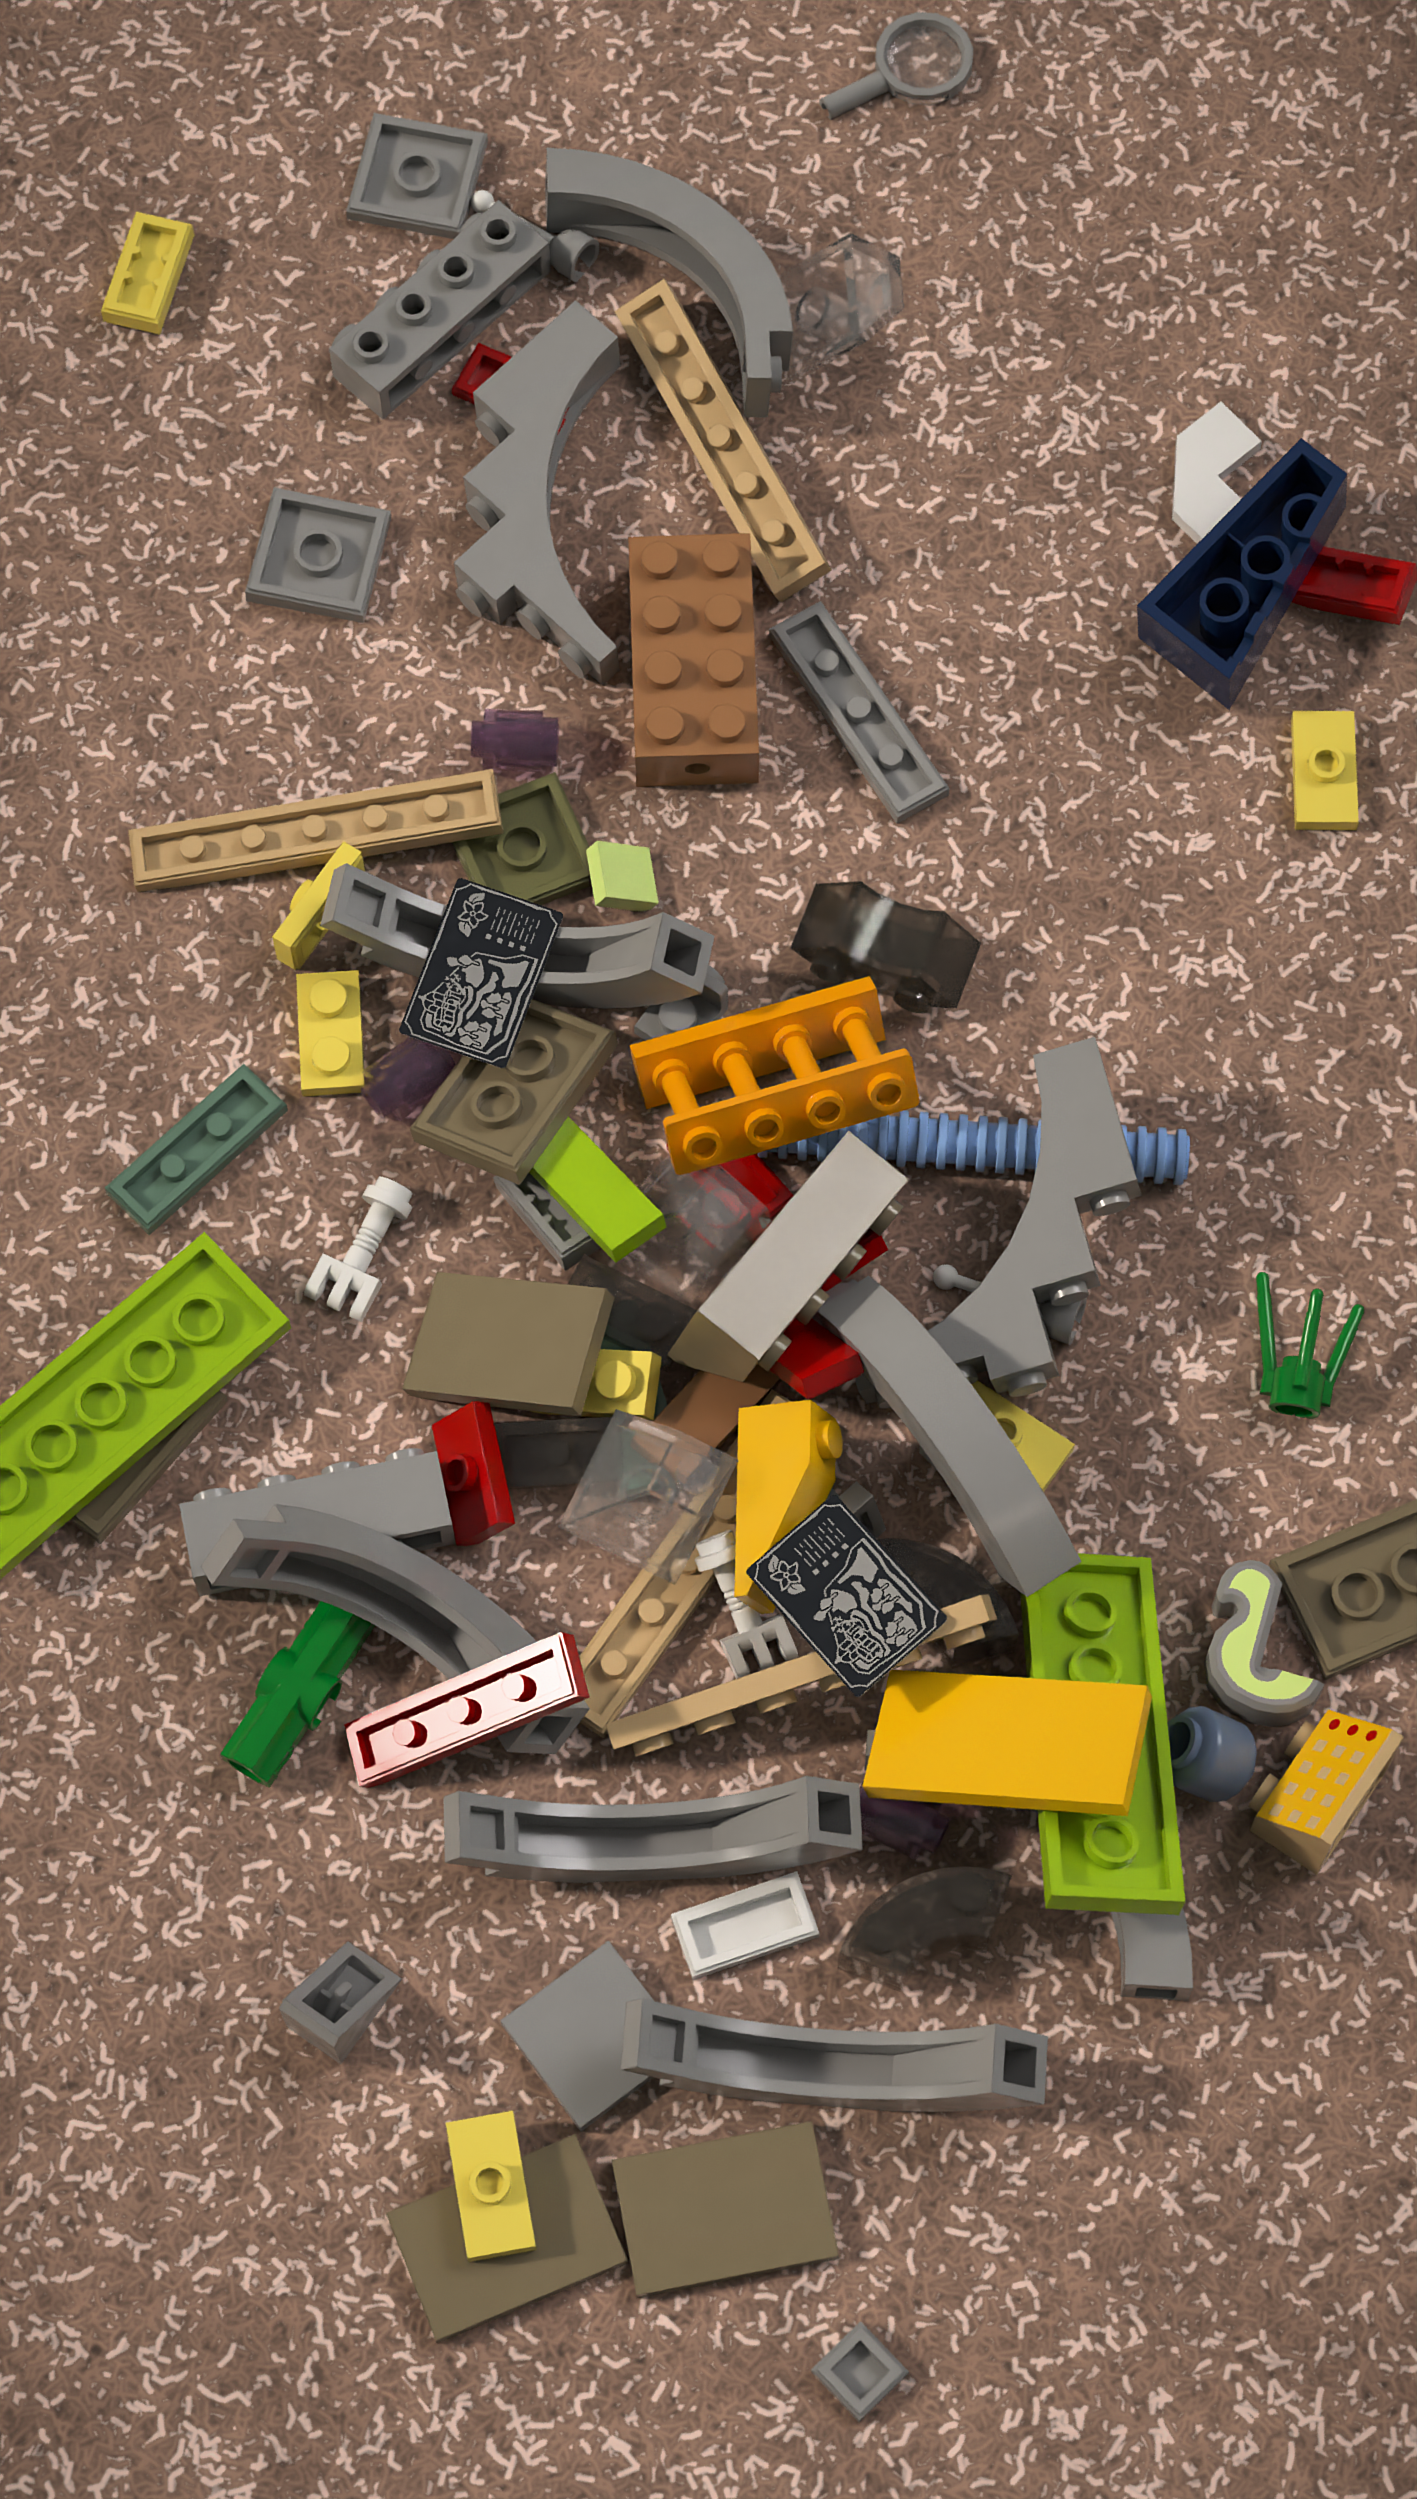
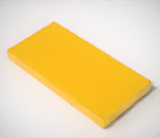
[863,1670,1152,1816]

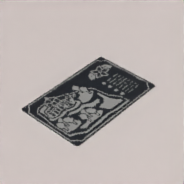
[399,878,563,1068]
[746,1495,947,1697]

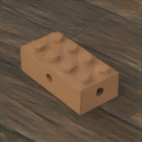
[628,533,759,787]

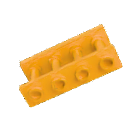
[629,976,920,1175]

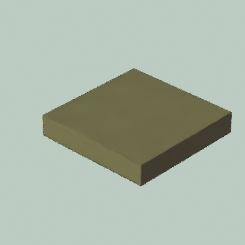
[451,772,592,905]

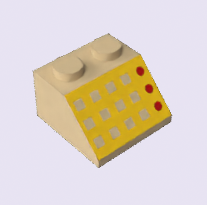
[1248,1710,1404,1875]

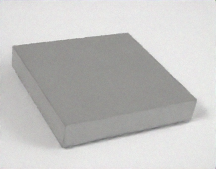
[346,113,488,239]
[245,487,391,623]
[500,1940,654,2132]

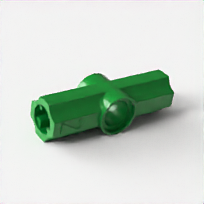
[220,1601,376,1788]

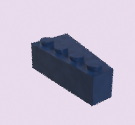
[1137,438,1347,710]

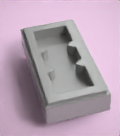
[493,1173,601,1271]

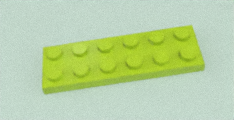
[0,1232,291,1580]
[1020,1553,1185,1915]

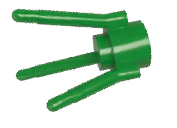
[1256,1272,1364,1419]

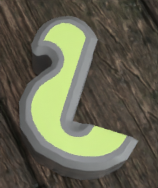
[1204,1560,1325,1727]

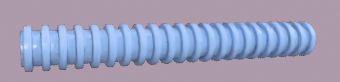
[758,1110,1190,1185]

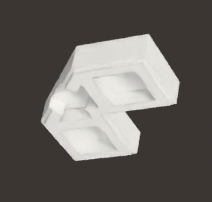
[1172,402,1262,544]

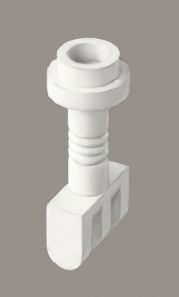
[304,1176,413,1322]
[695,1530,799,1679]

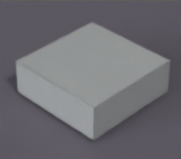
[811,2321,909,2422]

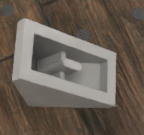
[279,1941,402,2064]

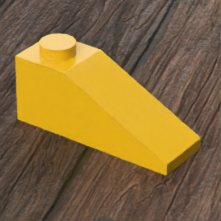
[734,1399,843,1614]

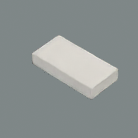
[671,1871,819,1980]

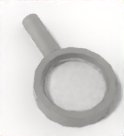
[819,12,973,120]

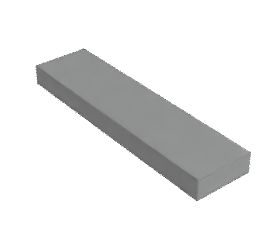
[769,601,950,824]

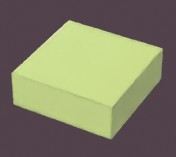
[586,841,659,911]

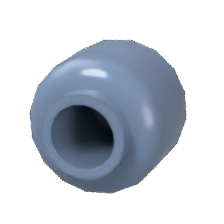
[1168,1706,1257,1802]

